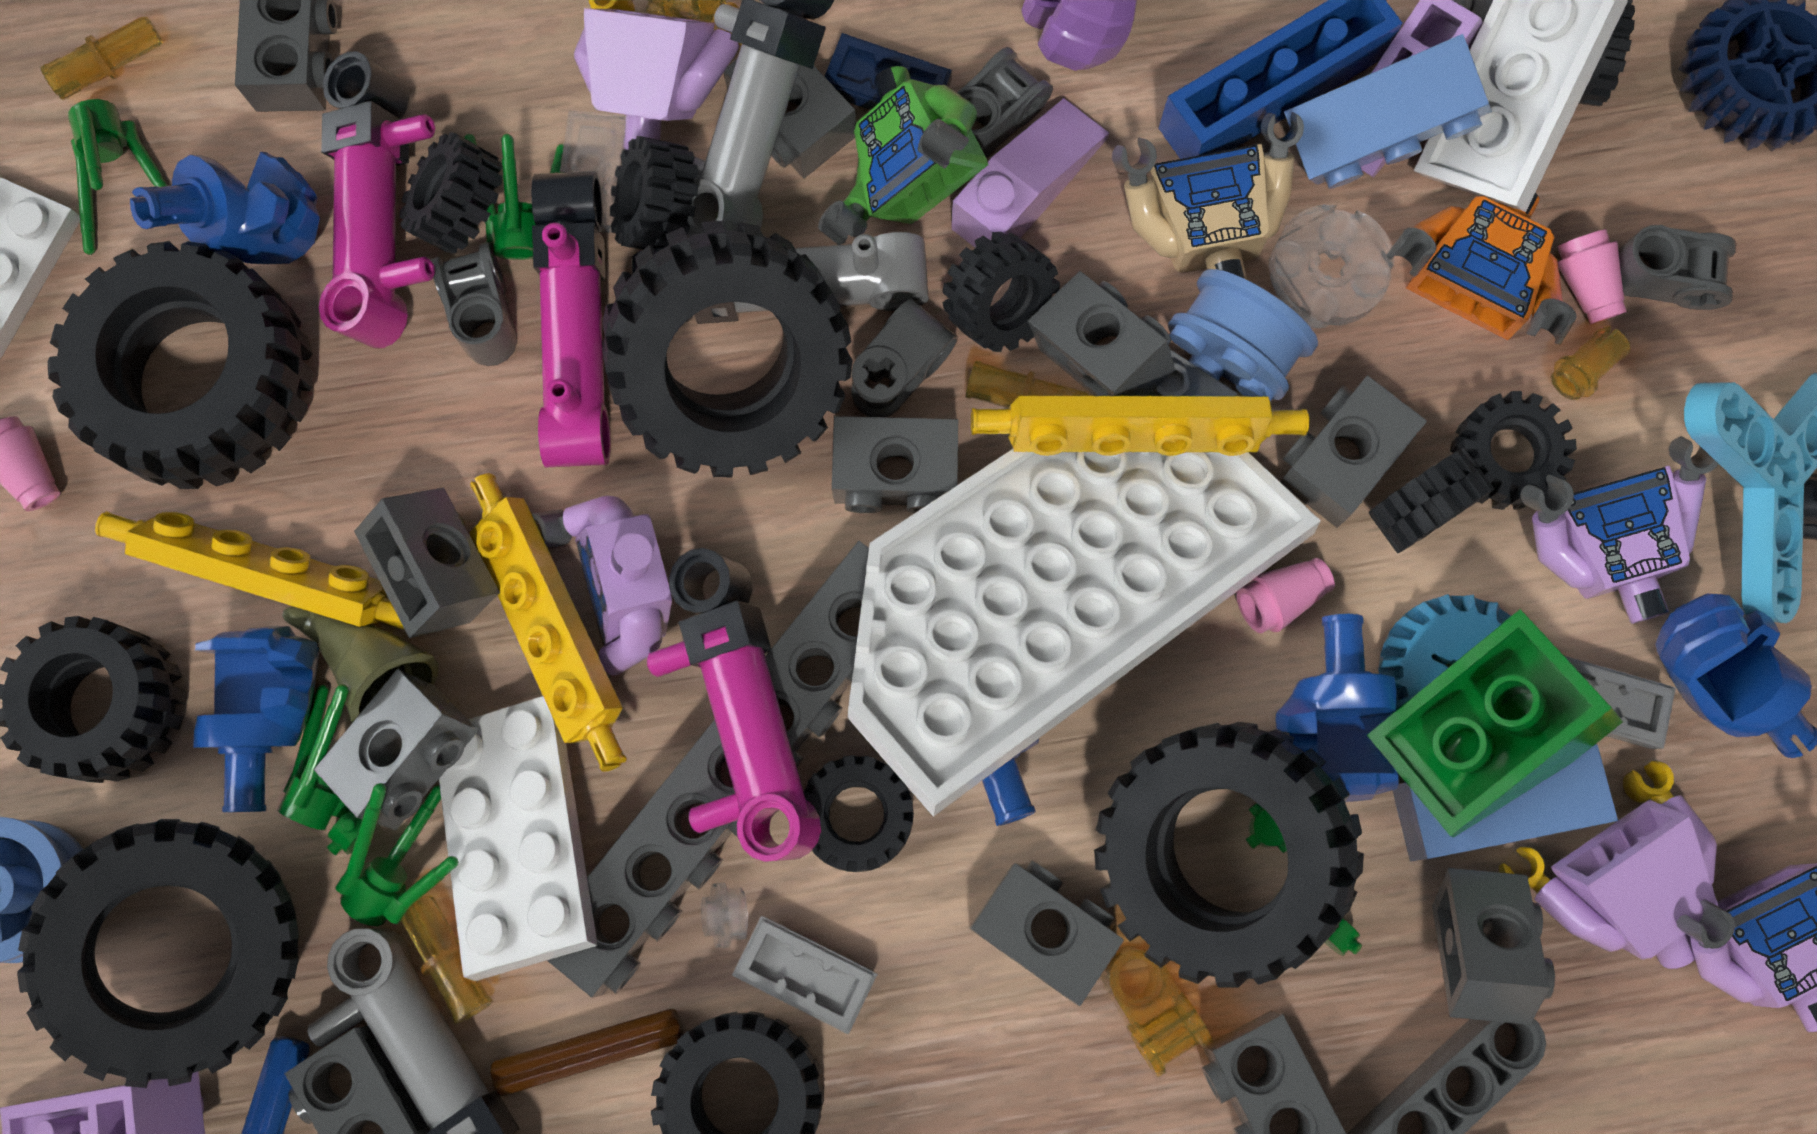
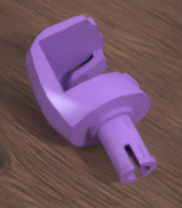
[1022,0,1137,71]

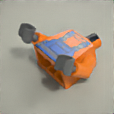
[1386,192,1577,345]

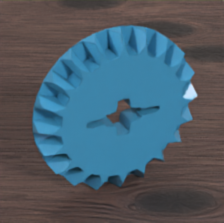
[1378,594,1511,710]

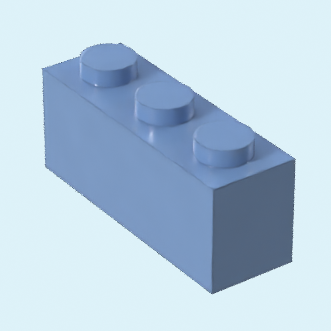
[1284,34,1492,189]
[1392,744,1618,861]

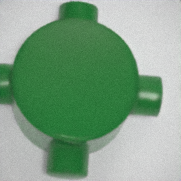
[1245,803,1287,853]
[327,811,362,856]
[1325,919,1362,956]

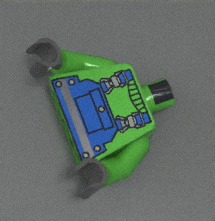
[818,66,988,245]

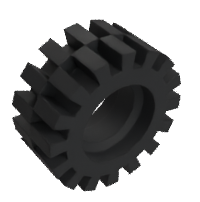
[400,132,503,254]
[610,136,698,250]
[1450,391,1577,510]
[1368,448,1495,554]

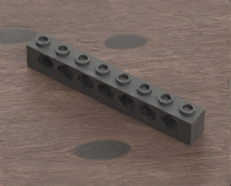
[547,541,869,998]

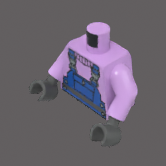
[1520,436,1718,624]
[531,496,672,680]
[1677,863,1817,1032]

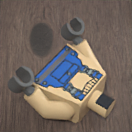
[1112,112,1304,280]

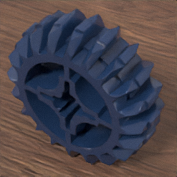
[1678,0,1817,151]

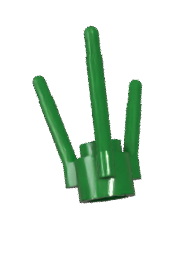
[68,99,168,255]
[464,134,568,260]
[277,684,350,831]
[335,783,459,926]

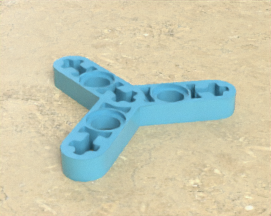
[1684,373,1817,623]

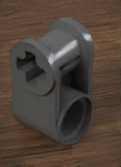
[957,47,1053,158]
[1618,225,1737,310]
[430,242,517,366]
[851,299,958,418]

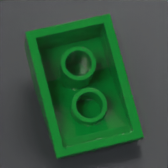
[1367,609,1623,838]

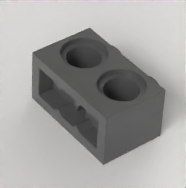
[235,0,338,112]
[1202,1011,1346,1134]
[284,1026,430,1134]

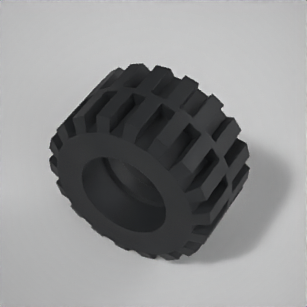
[0,616,186,783]
[651,1011,824,1134]

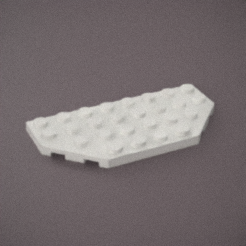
[848,449,1321,817]

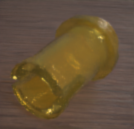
[1551,325,1631,400]

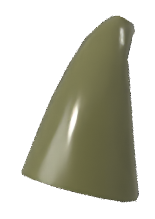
[282,606,439,723]

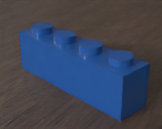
[1158,0,1403,159]

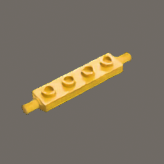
[971,396,1309,456]
[469,473,627,772]
[95,511,405,630]

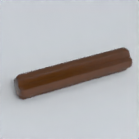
[490,1008,683,1096]

